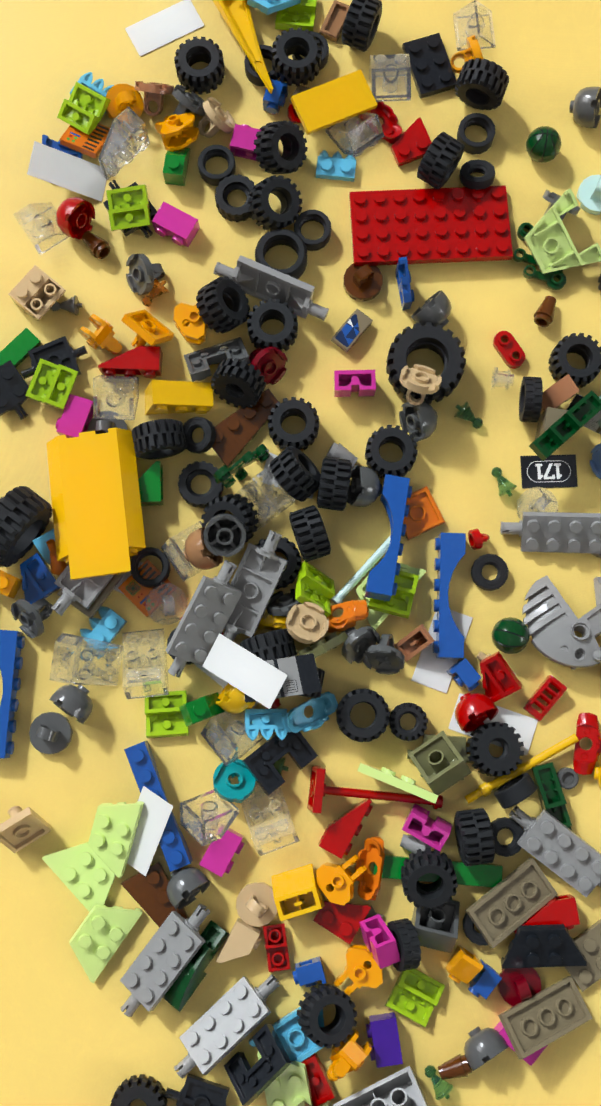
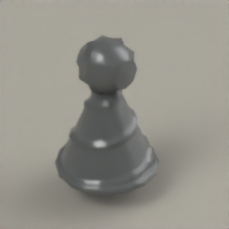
[50,295,82,315]

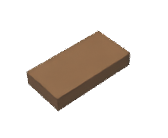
[319,0,350,43]

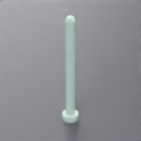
[331,535,391,604]

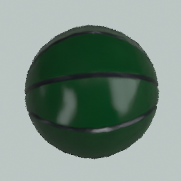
[526,126,561,163]
[492,617,529,654]

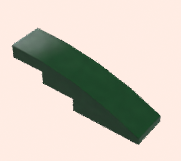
[529,390,601,461]
[532,762,572,830]

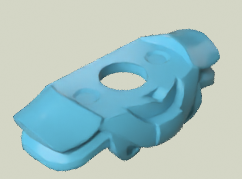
[282,692,338,733]

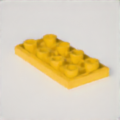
[290,69,378,135]

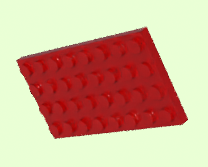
[349,185,513,266]

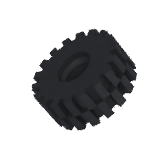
[211,358,266,409]
[466,722,524,776]
[110,1074,168,1106]

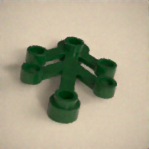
[513,223,566,290]
[213,444,270,489]

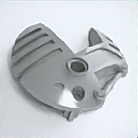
[522,576,601,670]

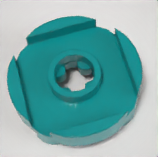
[213,759,256,803]

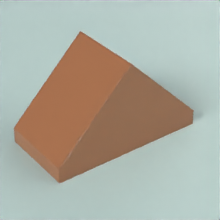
[394,624,435,662]

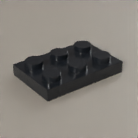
[402,33,457,99]

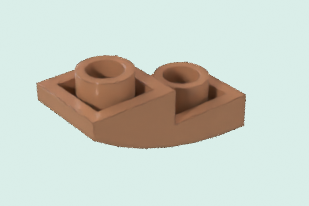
[542,374,580,411]

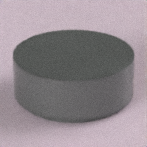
[557,767,579,789]

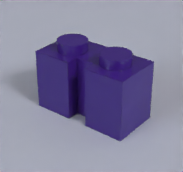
[366,1012,403,1068]

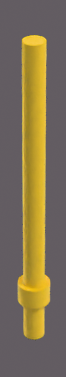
[464,734,579,804]

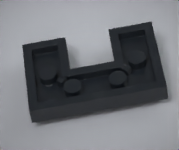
[242,731,318,796]
[224,1023,292,1106]

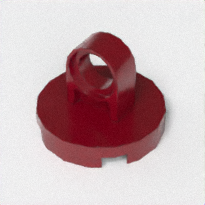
[249,347,288,387]
[497,968,542,1006]

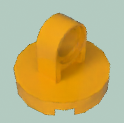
[451,35,483,74]
[106,84,144,125]

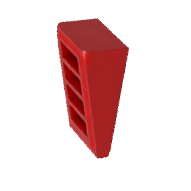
[523,675,567,721]

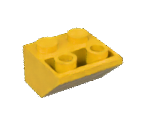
[272,864,325,921]

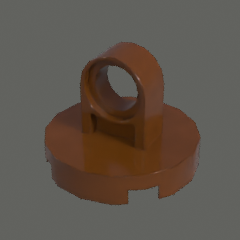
[343,264,383,301]

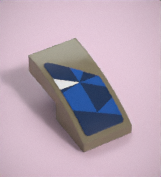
[331,309,373,353]

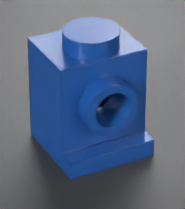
[263,79,288,114]
[446,658,481,692]
[292,956,326,987]
[468,959,502,999]

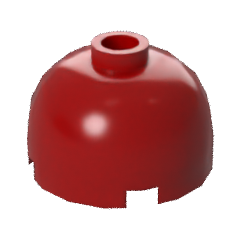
[56,197,95,239]
[455,693,499,733]

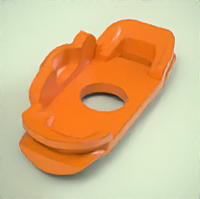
[327,600,369,633]
[355,837,385,901]

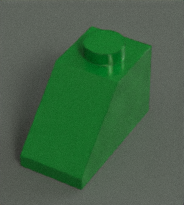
[163,148,190,186]
[138,461,163,506]
[179,692,225,727]

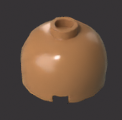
[184,527,223,570]

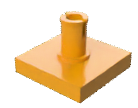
[121,309,174,348]

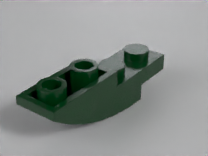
[164,920,229,1012]

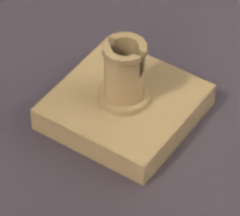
[0,806,51,853]

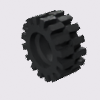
[389,703,428,741]

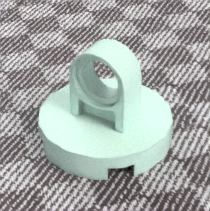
[577,175,601,215]

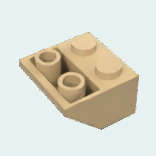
[8,265,66,320]

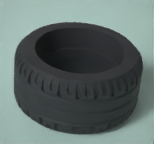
[255,229,307,279]

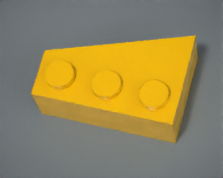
[145,380,213,415]

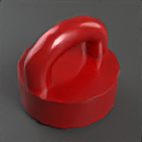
[468,529,490,550]

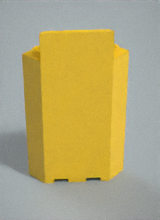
[47,428,146,580]

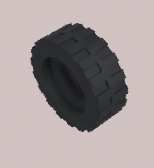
[215,174,255,222]
[519,376,543,422]
[178,461,224,508]
[387,918,421,972]

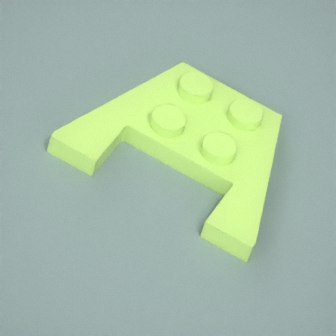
[524,188,601,274]

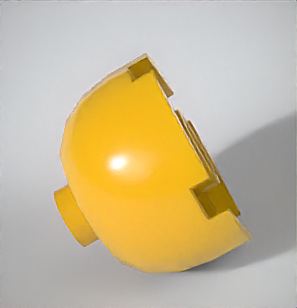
[216,683,256,714]

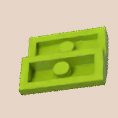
[275,0,317,32]
[57,82,111,135]
[106,184,151,231]
[25,358,79,410]
[295,561,335,618]
[368,571,419,619]
[145,690,189,738]
[385,969,445,1027]

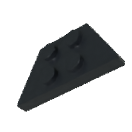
[501,924,587,969]

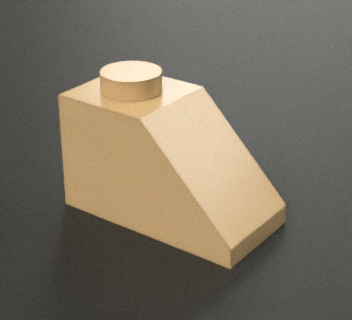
[216,918,262,963]

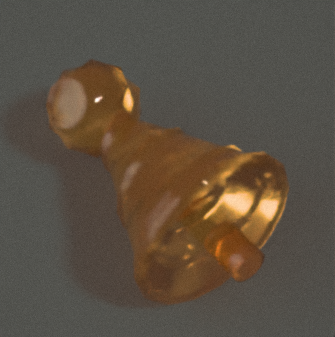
[142,278,169,307]

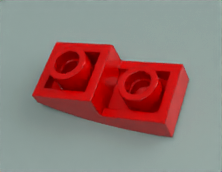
[263,924,291,972]

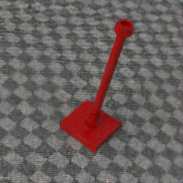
[307,766,443,813]

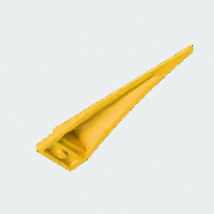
[212,0,273,94]

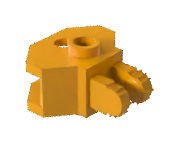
[155,112,200,152]
[174,303,209,345]
[78,314,123,355]
[316,854,367,906]
[334,944,383,996]
[326,1029,372,1082]

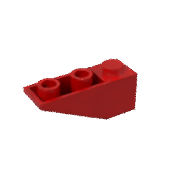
[98,346,163,378]
[318,799,373,859]
[513,894,580,933]

